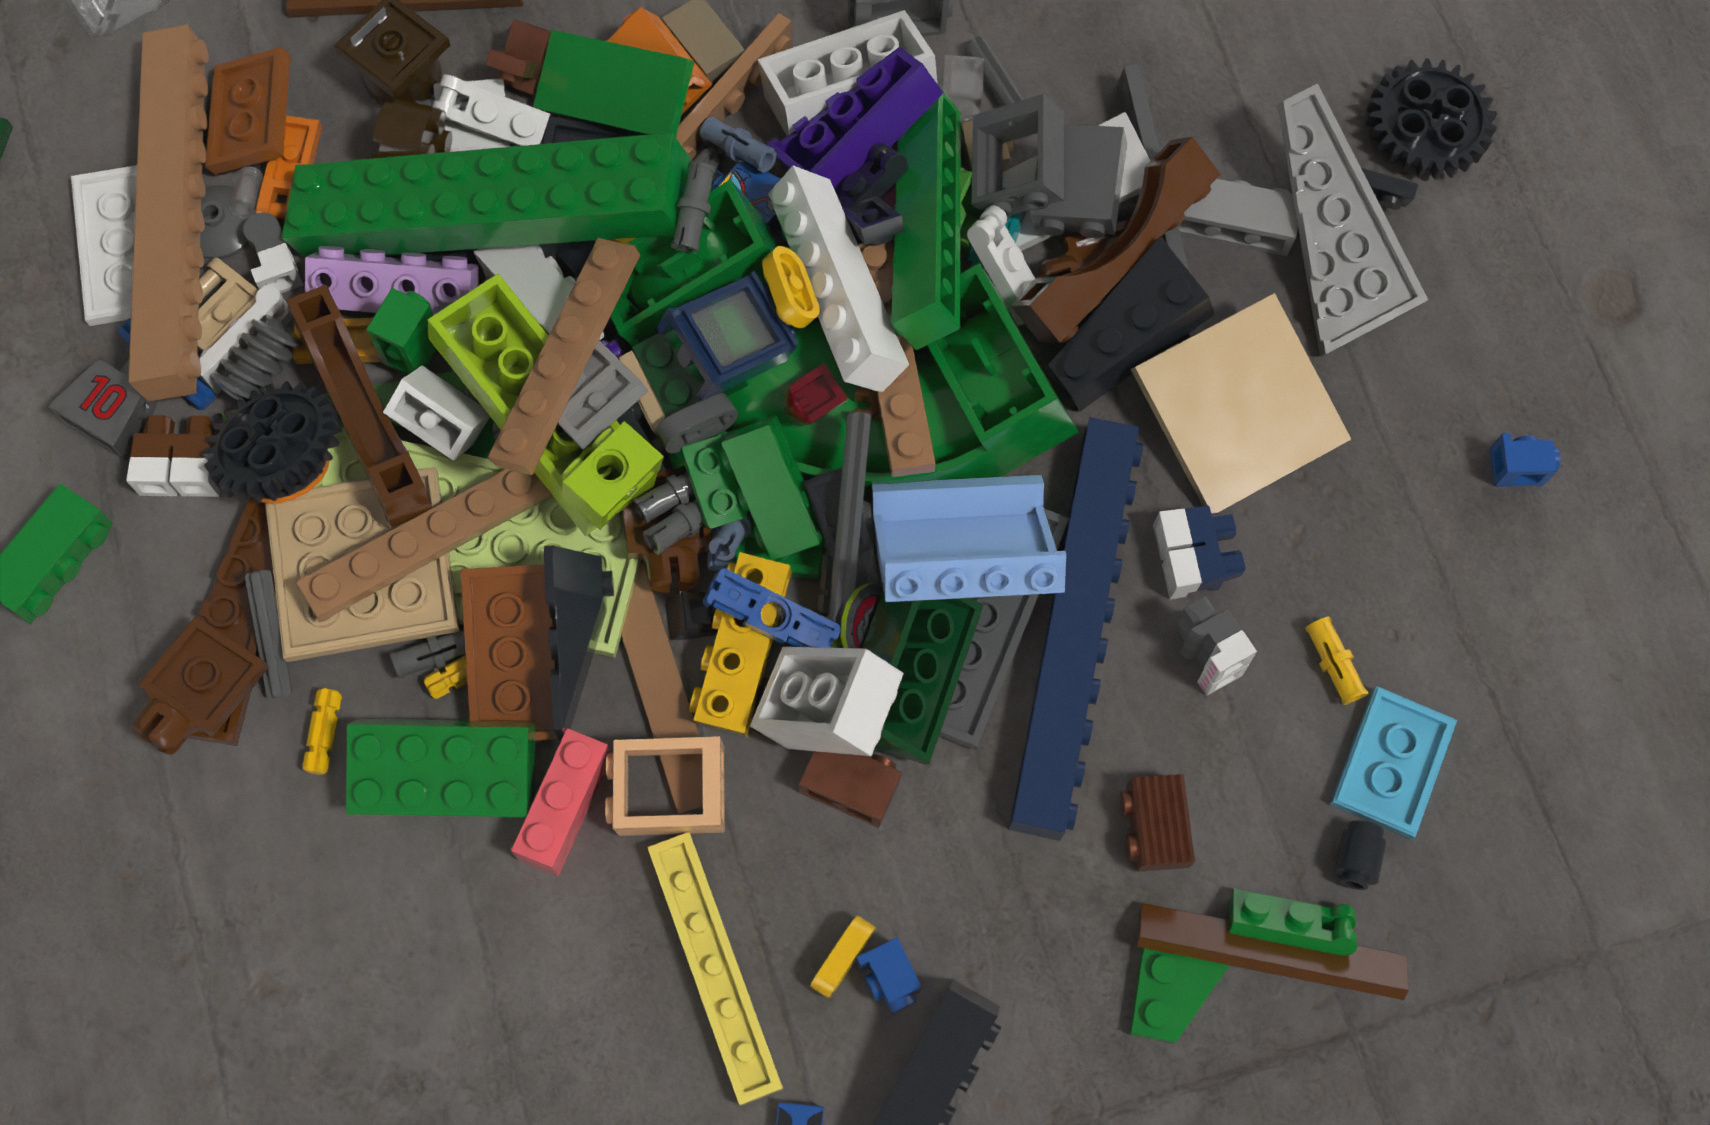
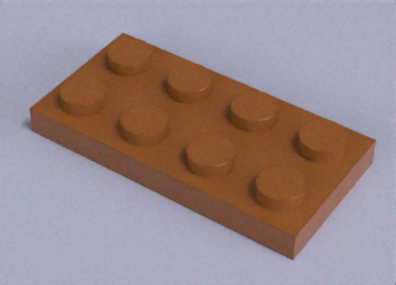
[460,564,558,740]

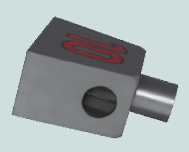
[48,360,157,461]

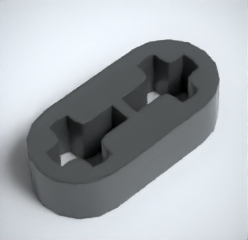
[655,393,738,453]

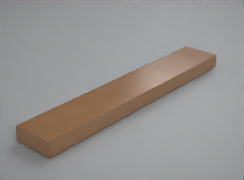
[621,563,703,815]

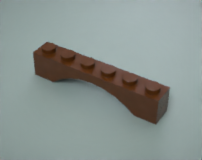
[1011,136,1221,343]
[286,285,431,527]

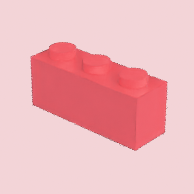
[511,728,611,877]

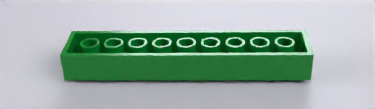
[282,133,691,258]

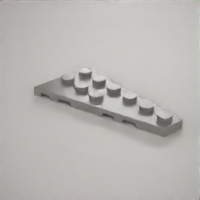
[1278,83,1428,356]

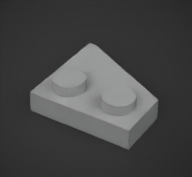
[557,340,648,450]

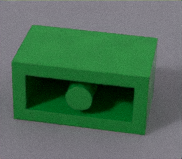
[366,288,437,375]

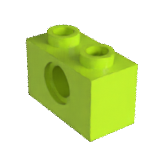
[561,421,664,530]

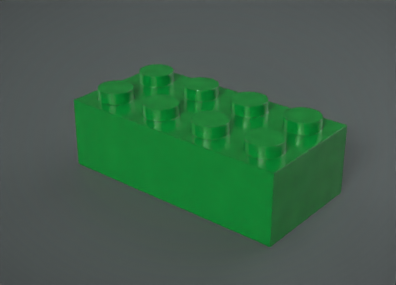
[346,718,535,817]

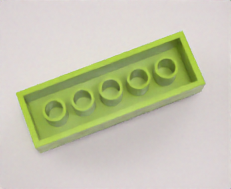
[427,273,657,536]

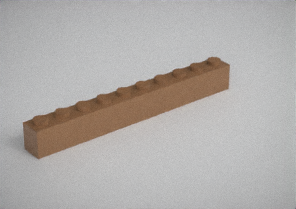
[128,24,209,402]

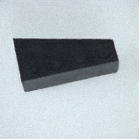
[873,979,1002,1125]

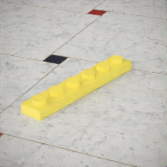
[647,832,783,1106]

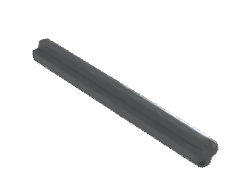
[828,411,871,627]

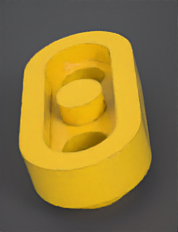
[762,246,820,328]

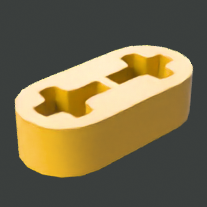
[810,915,876,999]

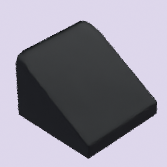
[555,240,596,282]
[666,591,718,640]

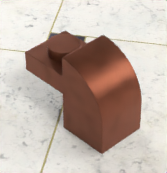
[486,20,551,94]

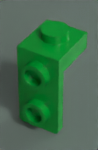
[668,435,747,529]

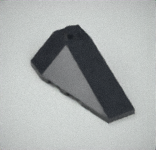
[544,545,614,740]

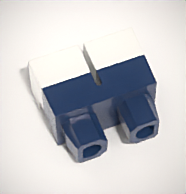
[1153,506,1246,600]

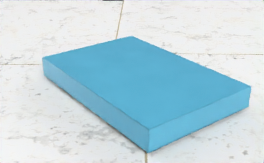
[1329,686,1457,840]

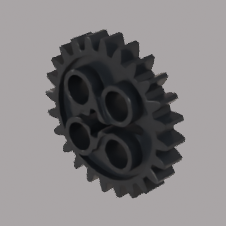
[1366,58,1497,180]
[203,381,342,504]

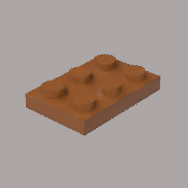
[205,47,290,175]

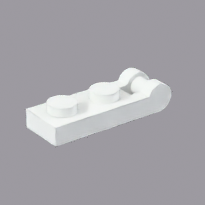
[432,74,550,146]
[967,205,1036,325]
[199,285,292,394]

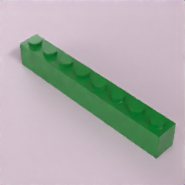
[890,88,961,350]

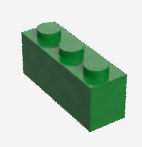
[720,415,824,561]
[0,483,113,625]

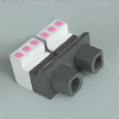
[1175,596,1257,696]

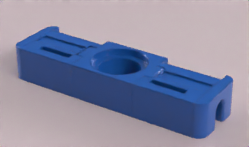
[703,569,841,648]

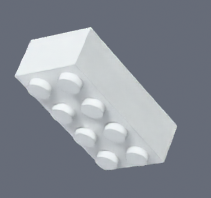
[758,10,938,136]

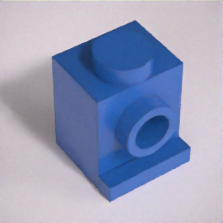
[1489,433,1561,487]
[856,937,922,1014]

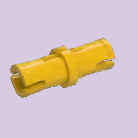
[1305,616,1369,705]

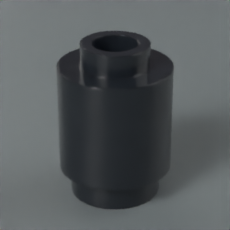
[1334,820,1387,890]

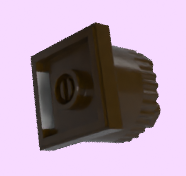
[334,0,451,105]

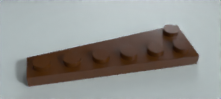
[188,497,276,746]

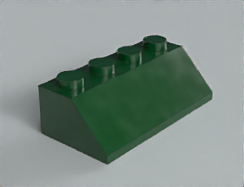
[862,590,984,765]

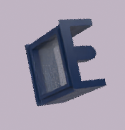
[657,271,799,402]

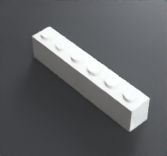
[768,166,909,392]

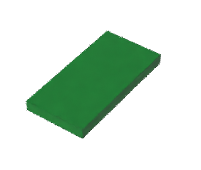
[533,30,694,137]

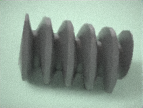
[211,315,303,403]

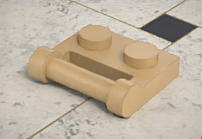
[197,257,258,352]

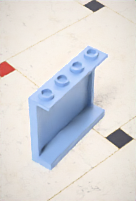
[872,475,1066,602]

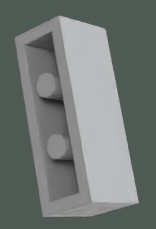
[1178,179,1298,256]

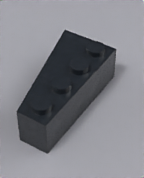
[1048,236,1215,411]

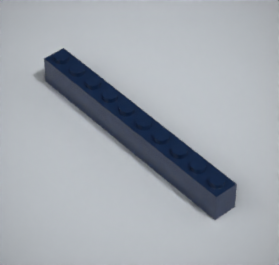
[1008,417,1143,841]

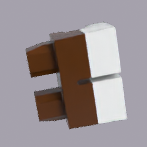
[126,415,220,497]

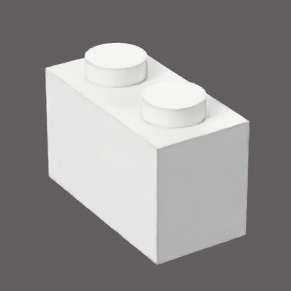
[383,365,490,461]

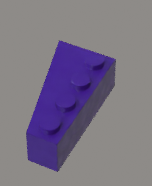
[766,47,943,192]

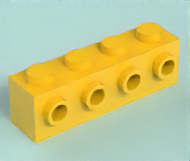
[689,552,792,737]

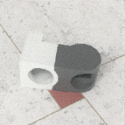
[243,212,304,293]

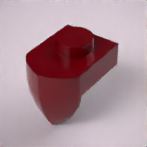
[783,363,848,425]

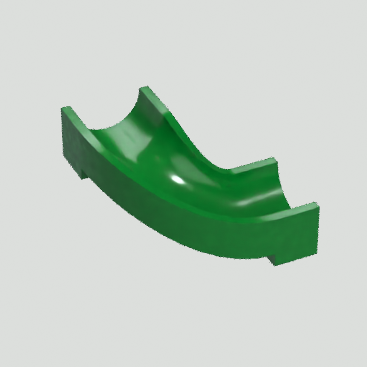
[611,179,1079,501]

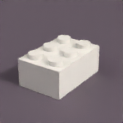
[750,647,904,756]

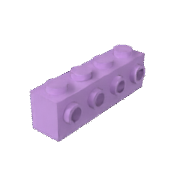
[305,246,479,315]

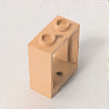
[605,736,725,836]

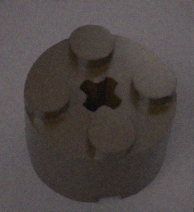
[371,98,452,159]

